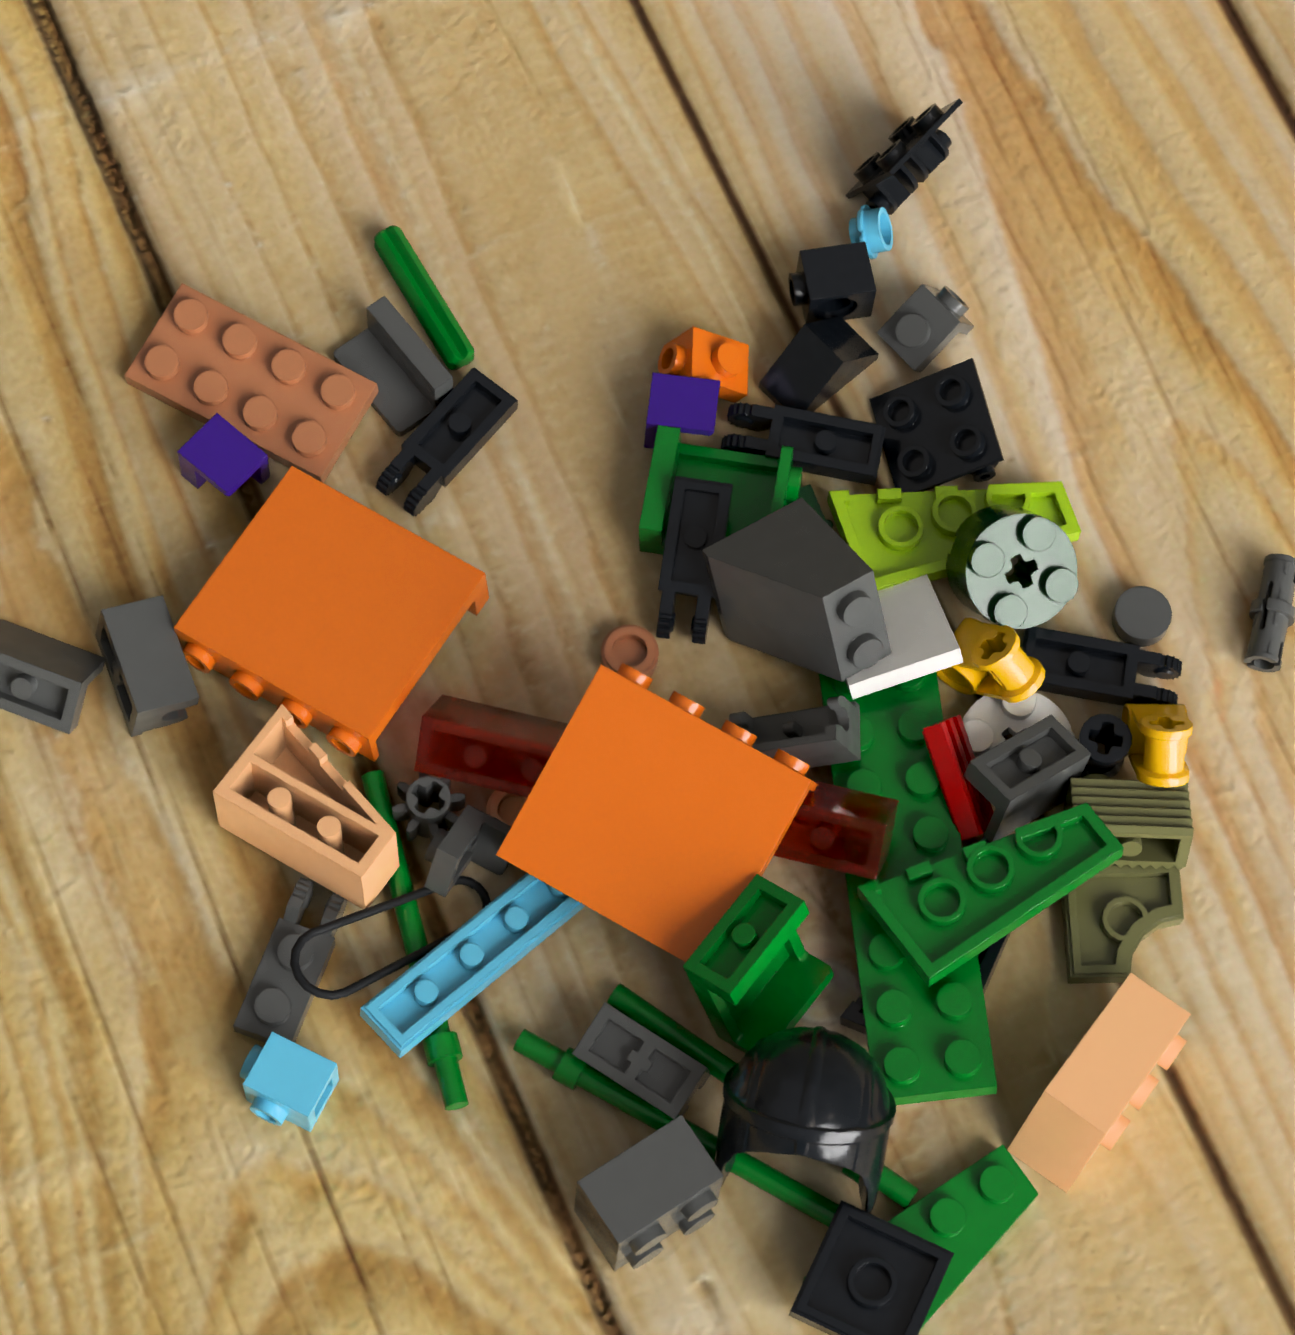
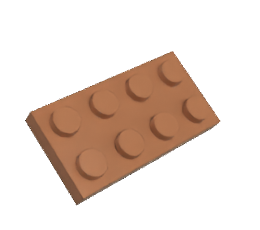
[124,283,379,483]

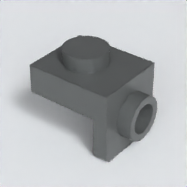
[877,284,974,373]
[424,804,511,897]

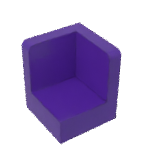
[644,372,720,449]
[177,413,270,496]

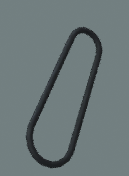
[290,876,491,1000]

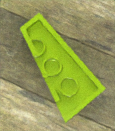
[827,481,1081,590]

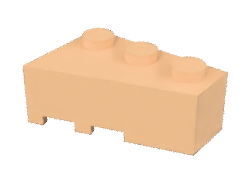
[213,704,400,909]
[1007,973,1191,1193]

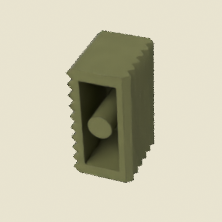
[1063,774,1194,870]

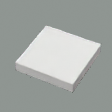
[845,574,963,700]

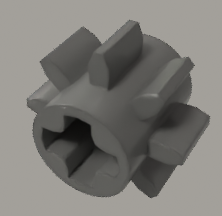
[392,768,465,842]

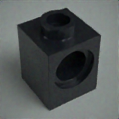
[788,242,876,324]

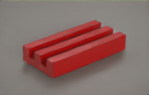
[922,714,994,841]

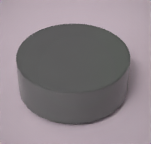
[1112,586,1172,647]

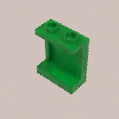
[639,425,803,555]
[683,874,834,1054]

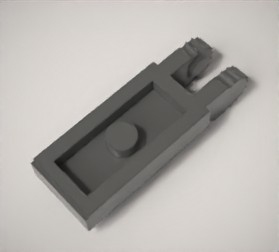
[233,877,348,1043]

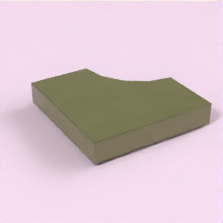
[1061,864,1184,984]

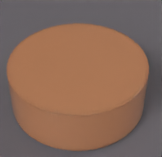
[600,625,659,677]

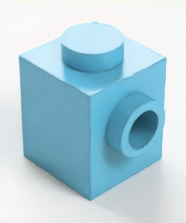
[239,1032,339,1132]

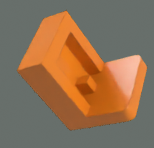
[658,326,749,403]

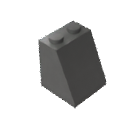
[702,498,891,682]

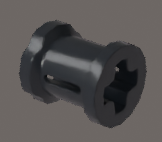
[1078,714,1132,778]

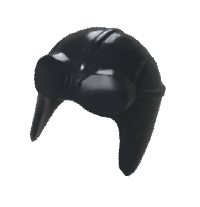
[714,1026,896,1213]

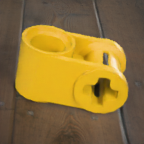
[936,618,1045,703]
[1121,704,1193,788]

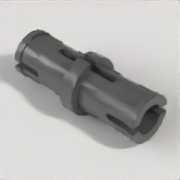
[1244,554,1295,672]

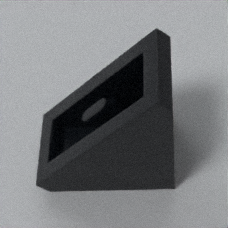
[759,316,879,412]

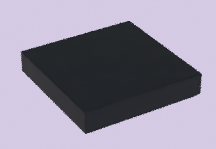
[789,1200,954,1335]

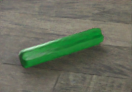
[374,225,474,371]

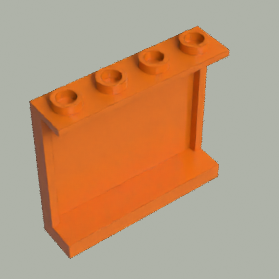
[173,466,489,762]
[496,662,818,962]

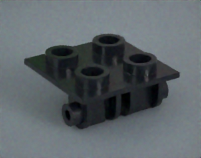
[845,99,963,215]
[869,358,1004,492]

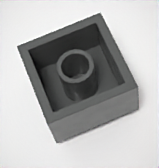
[574,1115,724,1271]

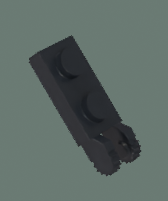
[375,368,518,517]
[720,402,886,486]
[656,476,733,644]
[1021,627,1182,706]

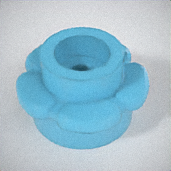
[849,205,893,259]

